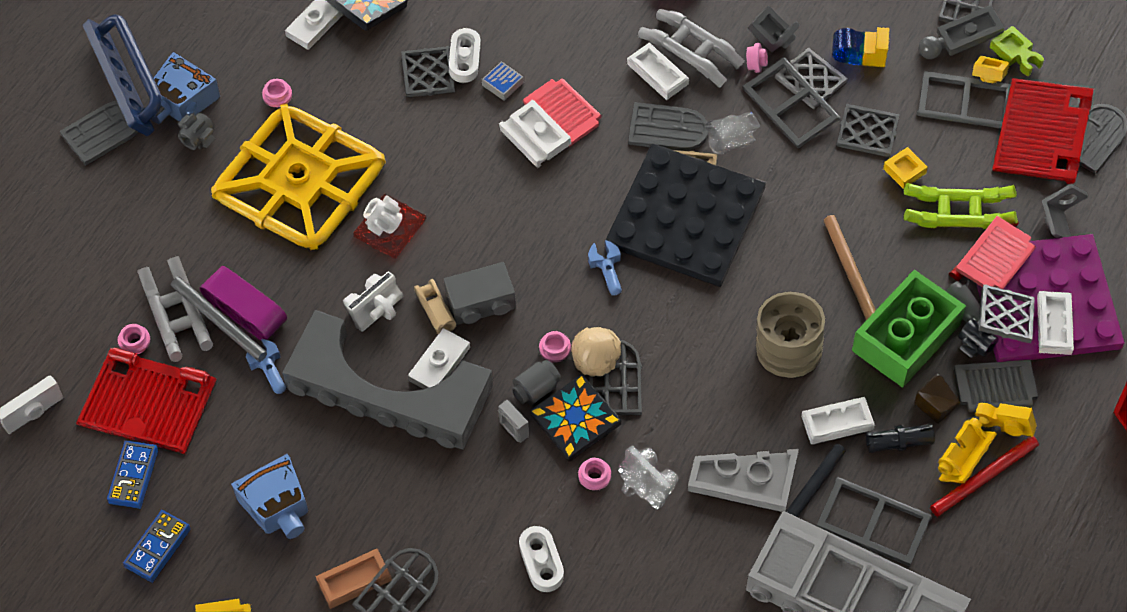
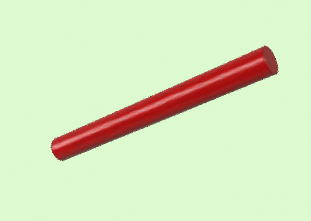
[930,436,1039,517]

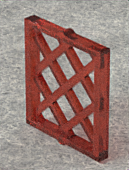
[353,193,427,259]

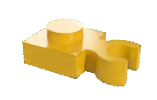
[975,403,1037,437]

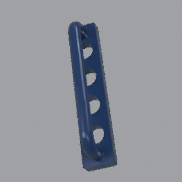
[83,14,162,136]

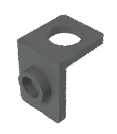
[1042,184,1088,238]

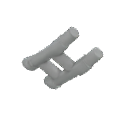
[638,9,745,88]
[137,256,213,362]

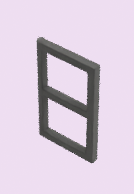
[743,57,841,148]
[917,71,1011,129]
[816,477,932,566]

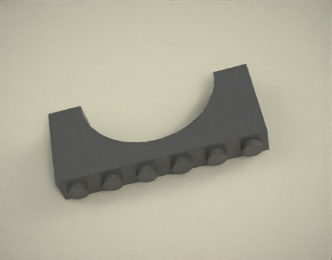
[282,310,493,450]

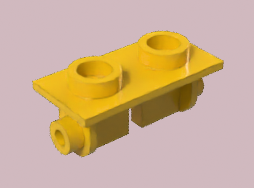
[938,418,997,483]

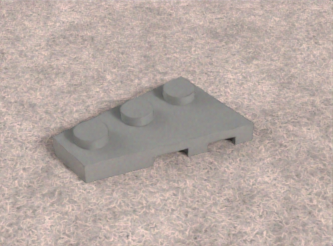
[687,449,799,512]

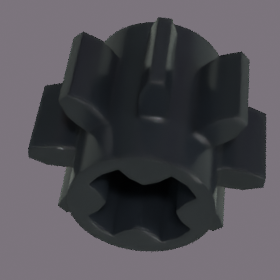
[958,318,999,358]

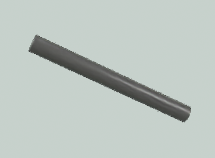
[171,277,267,362]

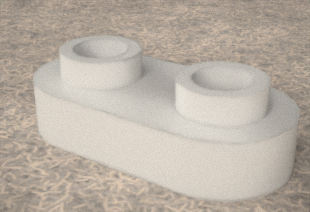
[449,28,481,83]
[519,526,564,592]

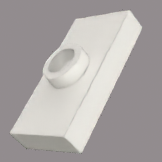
[285,0,343,50]
[627,42,689,100]
[1037,291,1074,355]
[408,328,470,389]
[0,375,64,434]
[801,397,875,445]

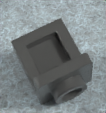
[747,6,800,53]

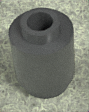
[512,360,561,406]

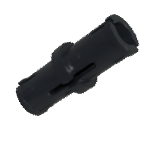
[866,423,935,453]

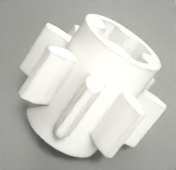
[363,195,402,236]

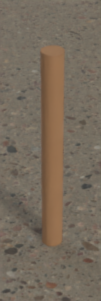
[824,215,876,320]

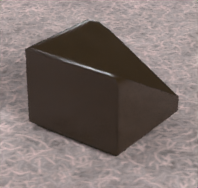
[914,374,960,424]

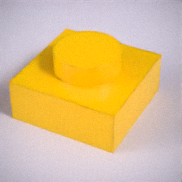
[972,56,1010,83]
[883,147,928,189]

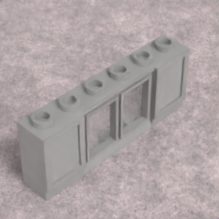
[746,511,971,612]

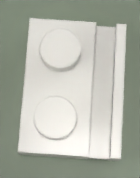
[499,100,571,168]

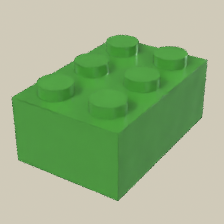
[852,269,966,388]

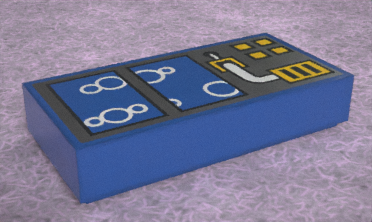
[107,441,158,509]
[123,510,191,583]

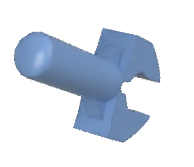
[588,240,622,295]
[246,339,286,394]

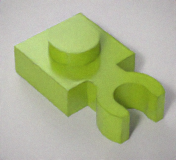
[989,26,1044,76]

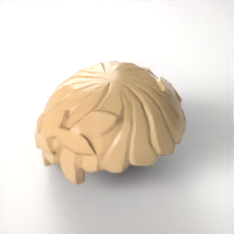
[571,327,621,377]

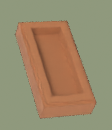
[315,549,392,609]

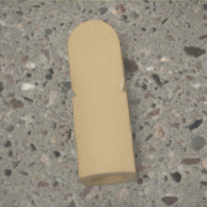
[414,279,456,334]

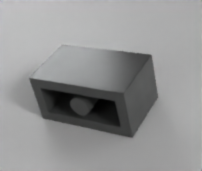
[443,262,516,325]

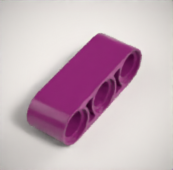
[199,266,288,340]

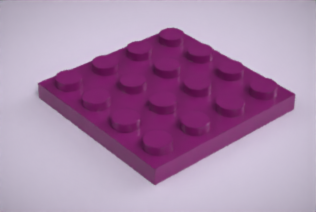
[977,234,1125,362]

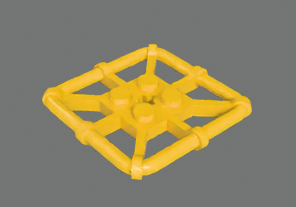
[211,104,386,250]

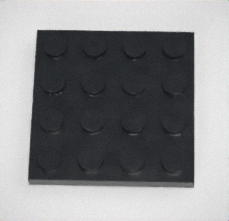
[606,143,766,287]

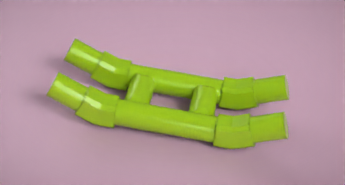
[904,183,1017,229]

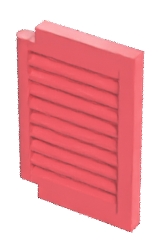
[523,79,602,147]
[955,216,1036,289]

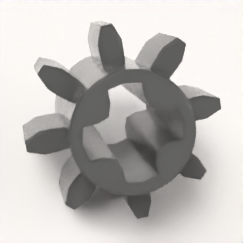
[177,113,216,150]

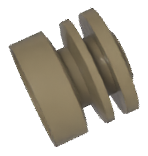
[756,292,825,378]

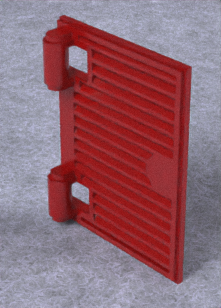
[992,78,1094,184]
[76,347,217,454]

